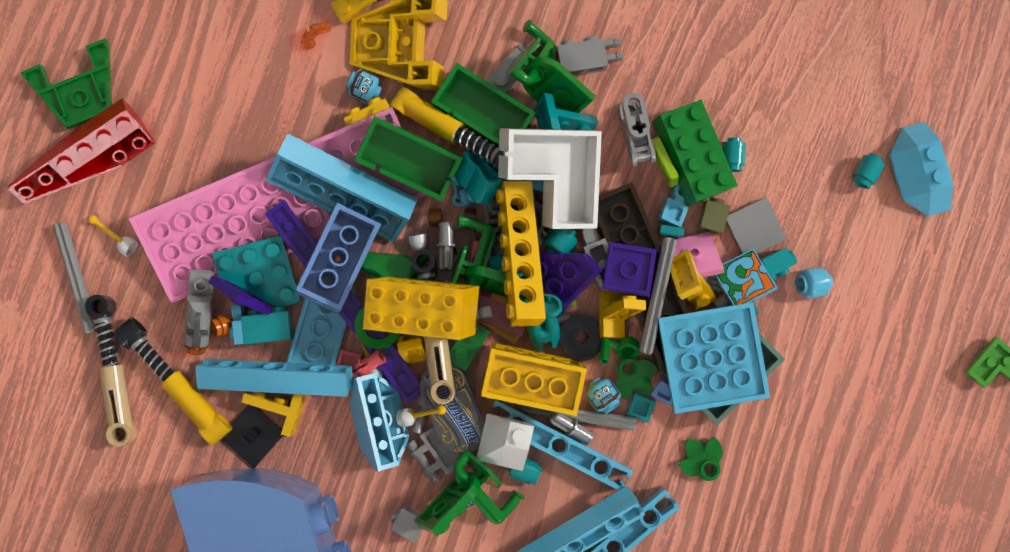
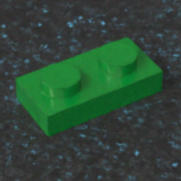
[450,324,490,371]

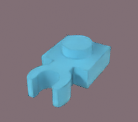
[657,185,689,227]
[229,304,245,345]

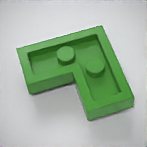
[964,337,1010,388]

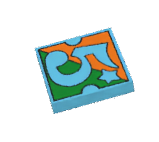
[714,248,777,306]

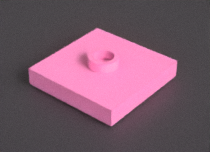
[674,231,724,278]

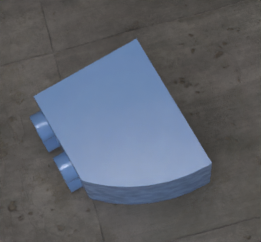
[170,468,352,552]

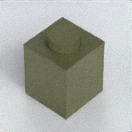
[697,198,730,235]

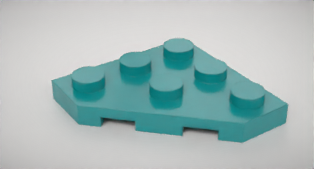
[212,234,302,308]

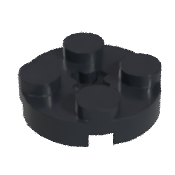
[559,314,602,361]

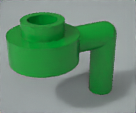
[600,336,640,364]

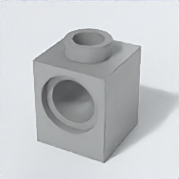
[390,505,423,543]

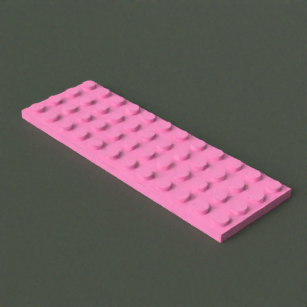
[129,107,427,303]

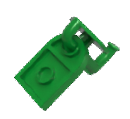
[505,20,596,113]
[449,214,526,301]
[414,450,524,537]

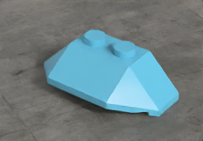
[889,122,954,217]
[350,373,410,472]

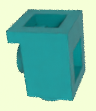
[760,248,797,281]

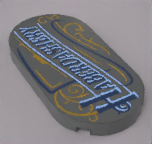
[420,362,484,454]

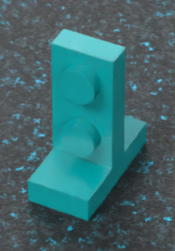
[534,93,599,131]

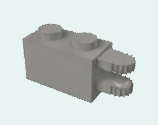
[556,36,624,76]
[581,229,608,292]

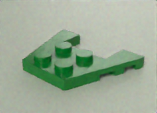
[21,38,112,129]

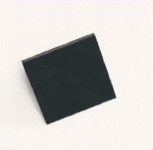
[221,404,283,468]

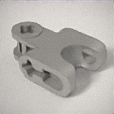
[618,93,656,167]

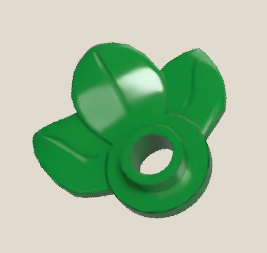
[615,358,658,400]
[679,437,723,481]

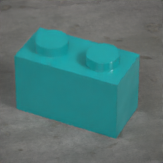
[241,307,294,345]

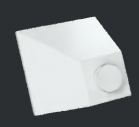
[477,413,534,471]

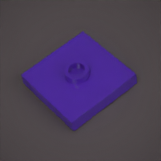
[601,242,657,297]
[208,275,272,315]

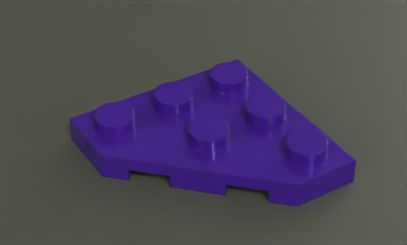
[519,252,603,318]

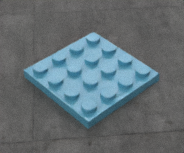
[658,302,770,414]

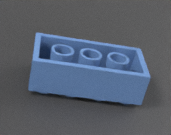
[294,203,381,313]

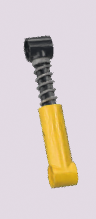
[389,86,504,172]
[113,317,232,446]

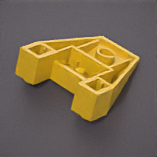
[349,0,448,91]

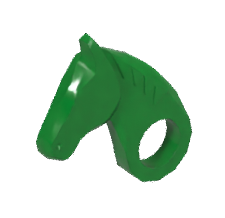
[354,252,428,350]

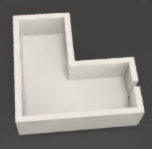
[498,128,602,229]

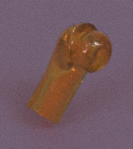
[301,20,331,50]

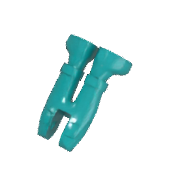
[522,294,563,352]

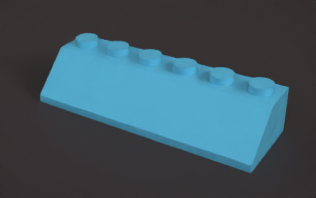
[265,134,418,243]

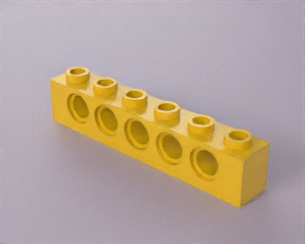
[496,181,546,326]

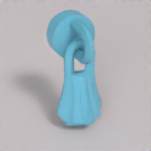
[446,173,474,207]

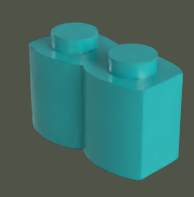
[454,151,502,204]

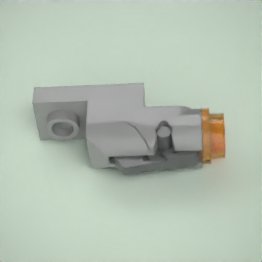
[184,269,215,355]

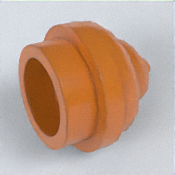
[210,314,233,338]

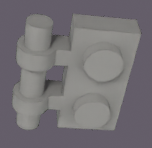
[407,426,461,483]

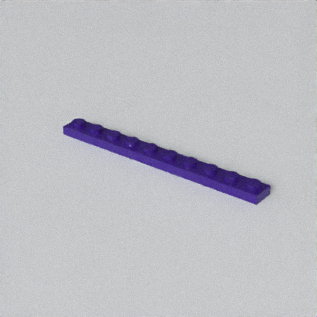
[265,200,421,404]

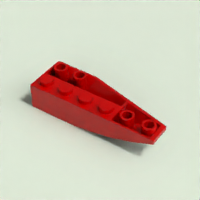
[7,98,155,204]

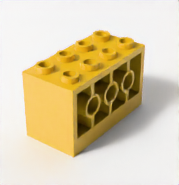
[363,277,479,340]
[481,342,587,416]

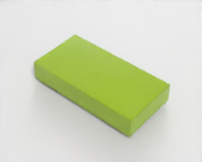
[652,137,679,188]

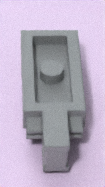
[485,39,541,93]

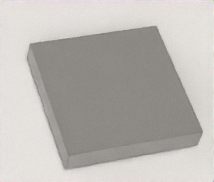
[726,197,787,254]

